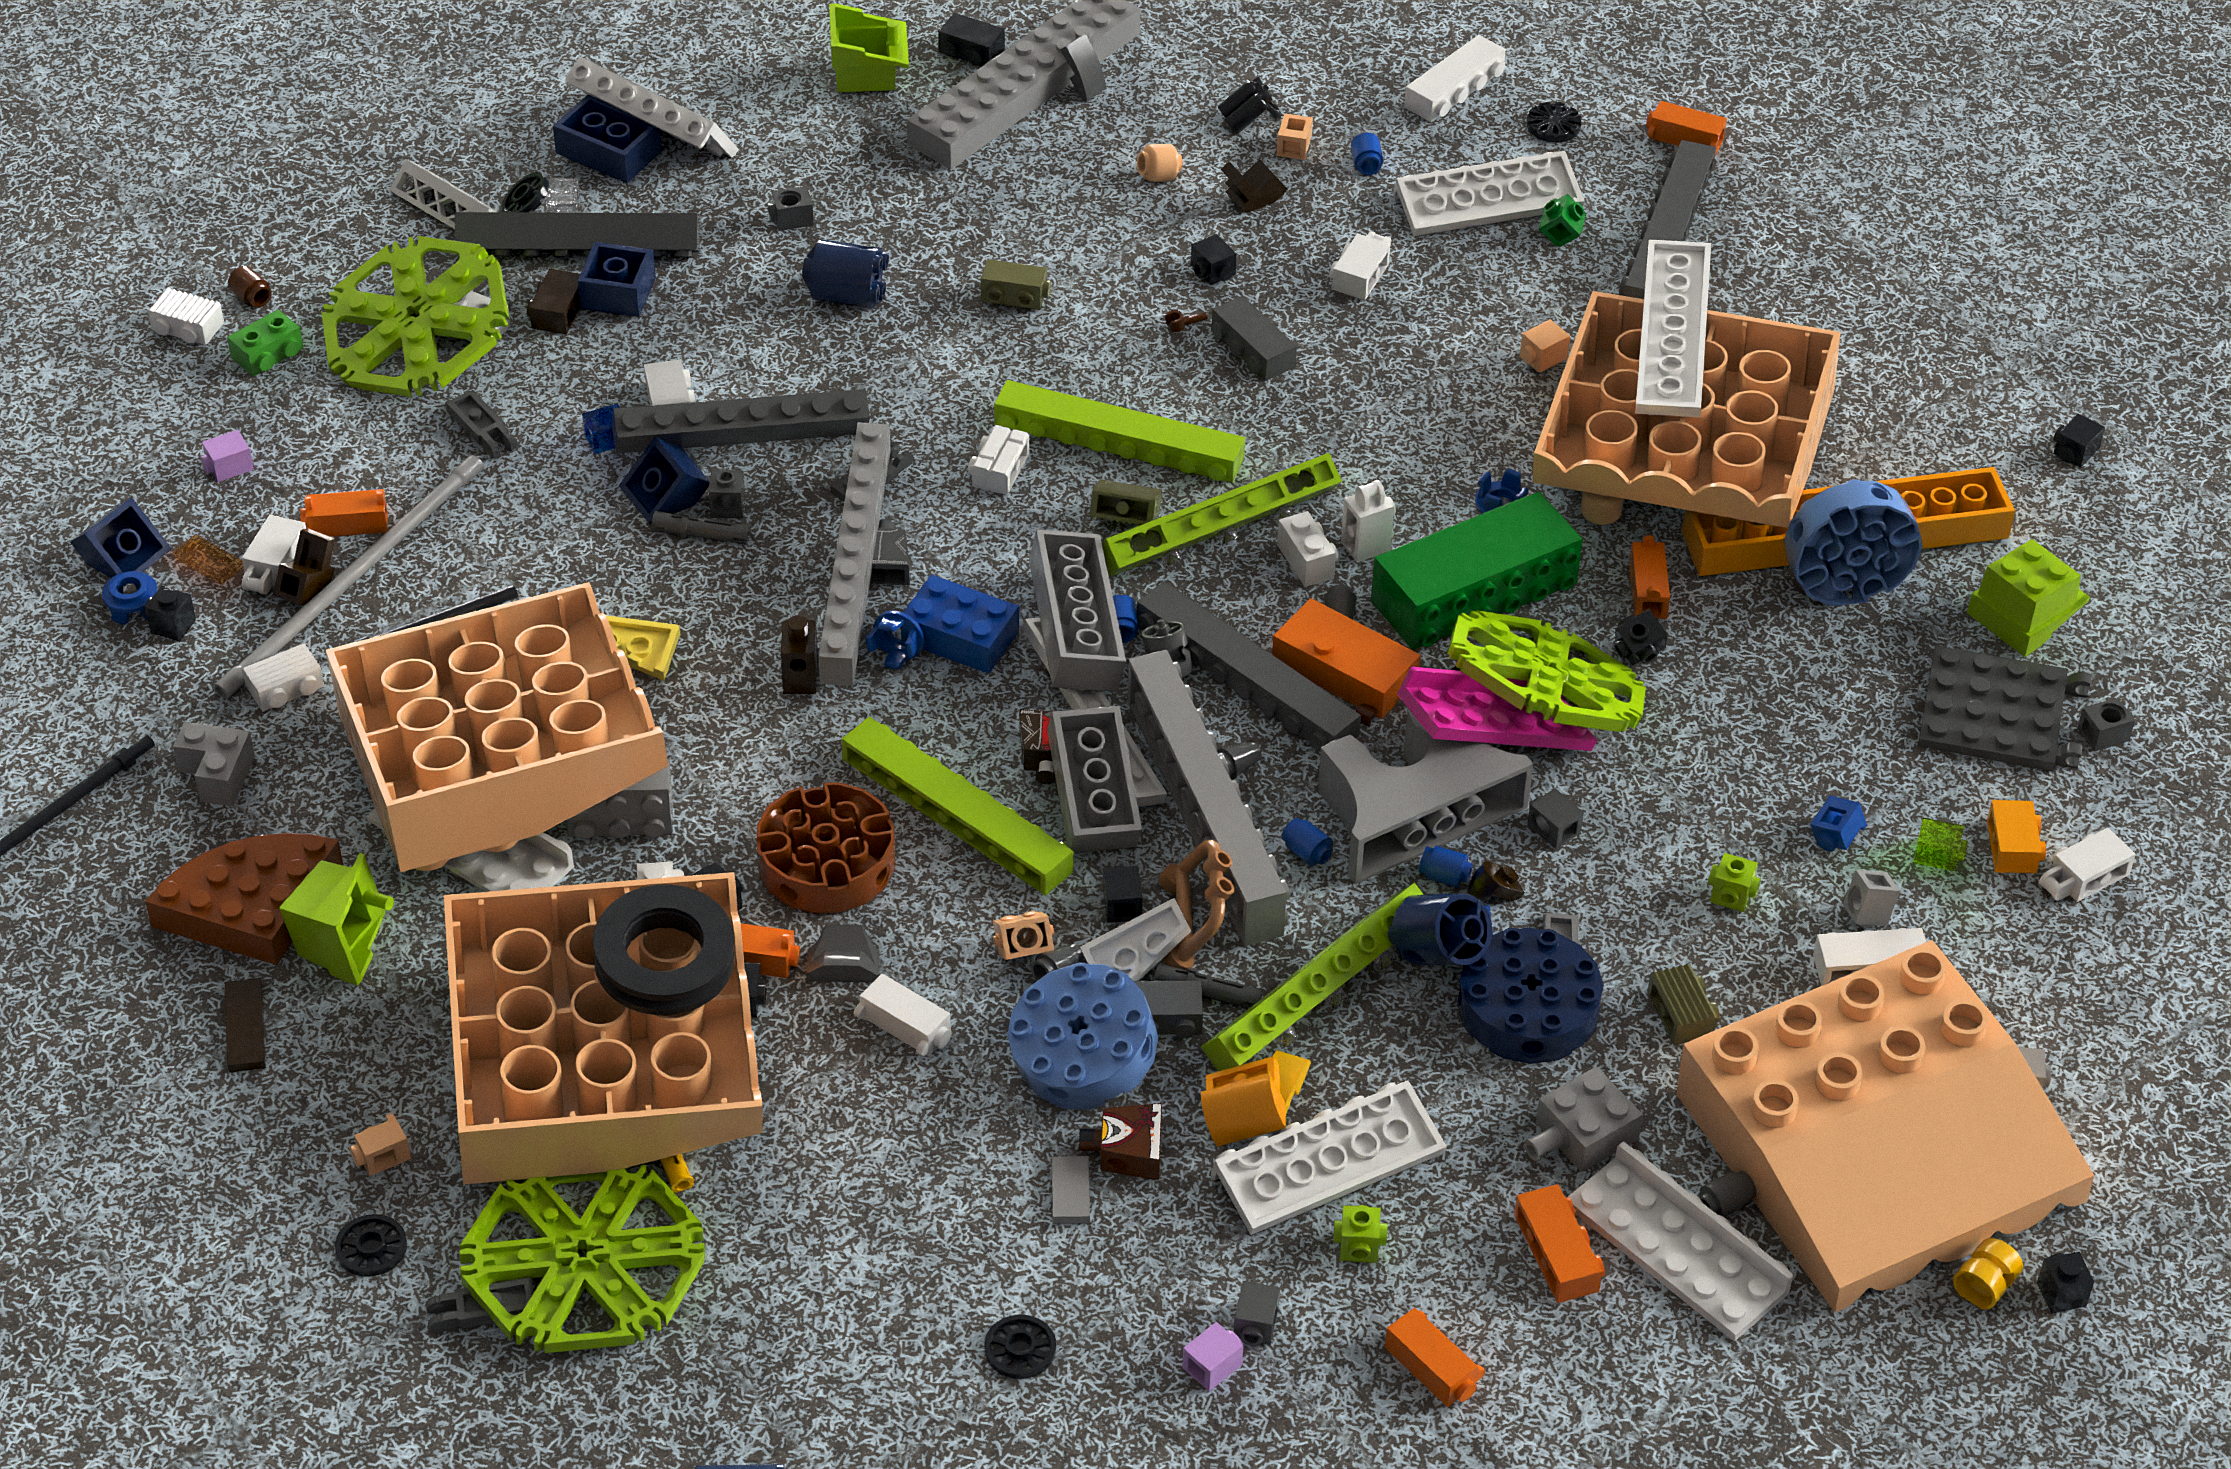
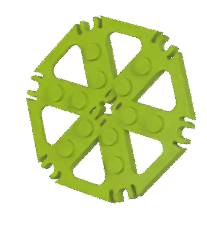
[321,236,509,397]
[1447,610,1646,732]
[459,1165,705,1353]

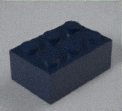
[553,95,662,183]

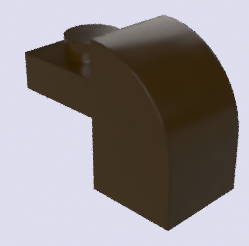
[1221,159,1288,212]
[273,528,335,605]

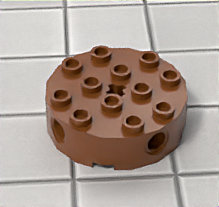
[757,782,895,913]

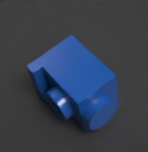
[1810,795,1867,852]

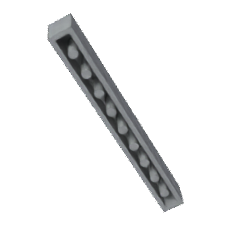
[818,422,890,686]

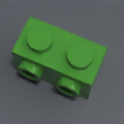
[227,309,304,376]

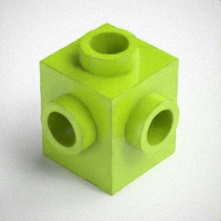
[1708,853,1761,912]
[1333,1205,1387,1263]

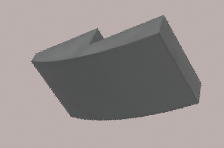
[1060,34,1107,102]

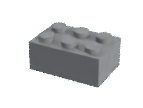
[567,759,673,839]

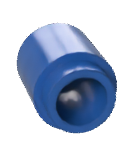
[1351,132,1383,175]
[1113,595,1139,643]
[1281,818,1333,867]
[1419,845,1473,888]

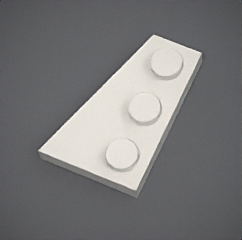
[1080,898,1191,981]

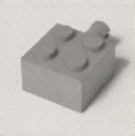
[1524,1066,1643,1172]

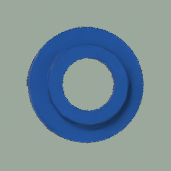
[1475,468,1528,514]
[102,571,158,625]
[866,611,925,669]

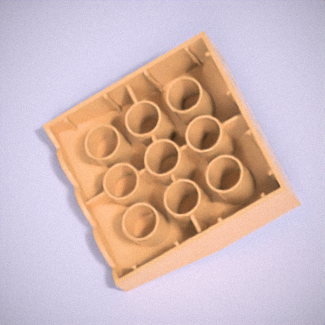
[1533,291,1841,528]
[326,582,668,872]
[444,872,763,1185]
[1676,940,2094,1313]

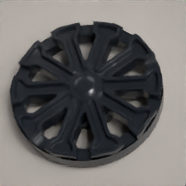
[1527,101,1581,142]
[501,172,550,213]
[335,1214,407,1277]
[984,1314,1056,1379]

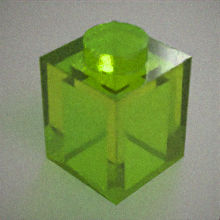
[1913,817,1968,871]

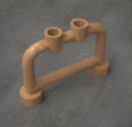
[1159,840,1234,970]

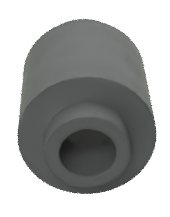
[1699,1171,1756,1217]

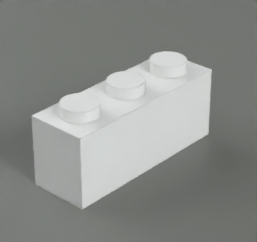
[1813,928,1926,986]

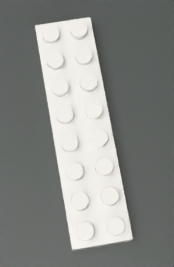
[1635,240,1711,417]

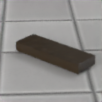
[224,978,266,1073]

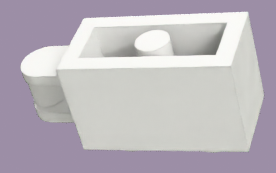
[1329,231,1391,300]
[1341,480,1396,562]
[242,514,306,595]
[2039,828,2136,902]

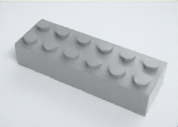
[1029,529,1126,692]

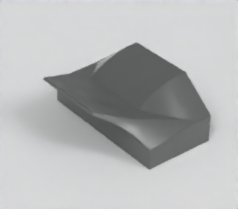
[806,924,880,982]

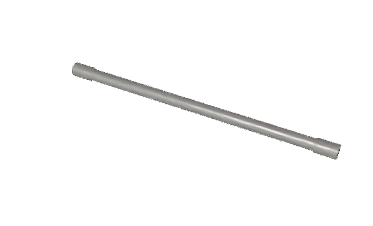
[213,455,484,700]

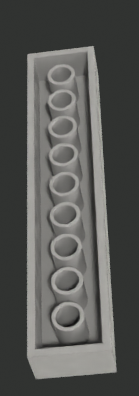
[907,0,1141,169]
[1128,650,1290,946]

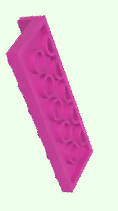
[1397,667,1597,751]

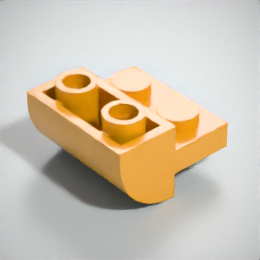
[1201,1056,1286,1147]

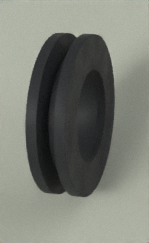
[593,884,734,1015]

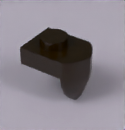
[1467,861,1525,902]

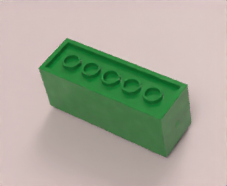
[1371,491,1583,650]

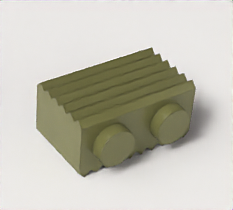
[1090,479,1162,526]
[1647,963,1720,1045]

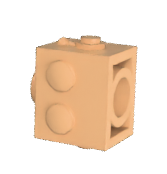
[993,911,1054,960]

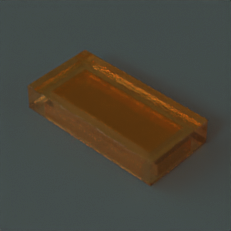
[173,534,244,585]

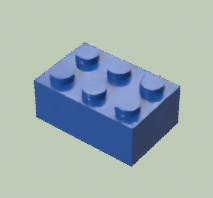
[901,574,1019,674]

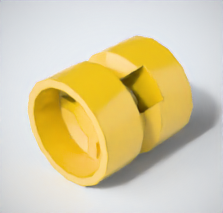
[1953,1238,2024,1310]

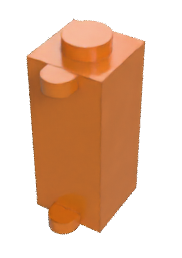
[1646,101,1727,156]
[300,489,388,537]
[1629,535,1670,619]
[740,923,800,978]
[1385,1308,1485,1407]

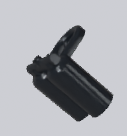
[1218,77,1282,134]

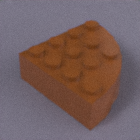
[145,833,343,965]

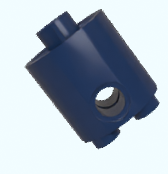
[802,239,889,308]
[1388,894,1492,965]

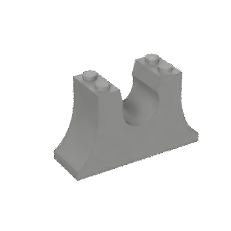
[1318,709,1533,884]

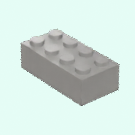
[1047,706,1142,853]

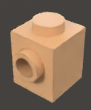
[1520,319,1570,373]

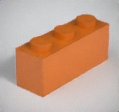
[1514,1184,1605,1303]

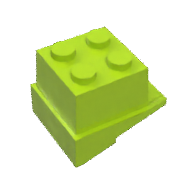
[829,3,909,92]
[1967,539,2090,657]
[279,853,394,986]

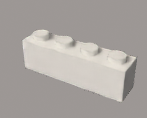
[1404,35,1506,122]

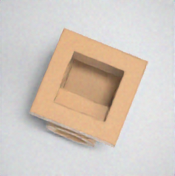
[1277,113,1313,160]
[349,1113,411,1176]

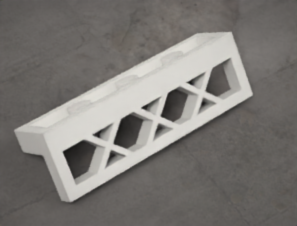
[389,159,498,229]

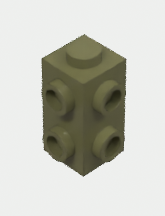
[981,259,1051,310]

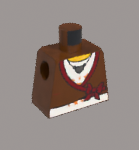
[1079,1103,1162,1180]

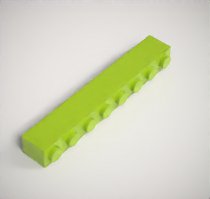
[994,380,1245,483]
[841,716,1073,896]

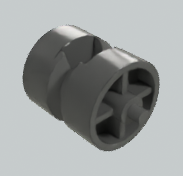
[1142,619,1193,677]

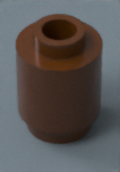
[228,266,272,308]

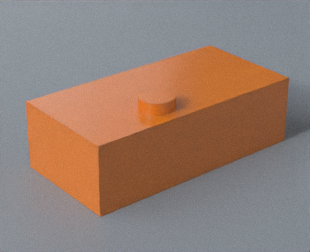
[1272,598,1421,719]

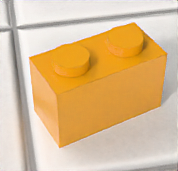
[1987,800,2046,873]

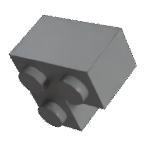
[173,722,255,806]

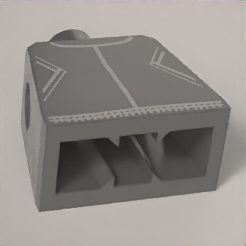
[870,519,910,585]

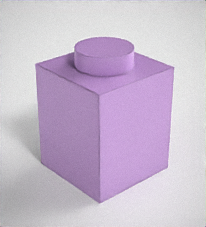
[200,429,254,482]
[1182,1322,1243,1391]

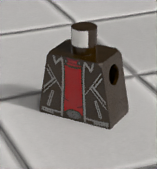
[1019,709,1056,784]

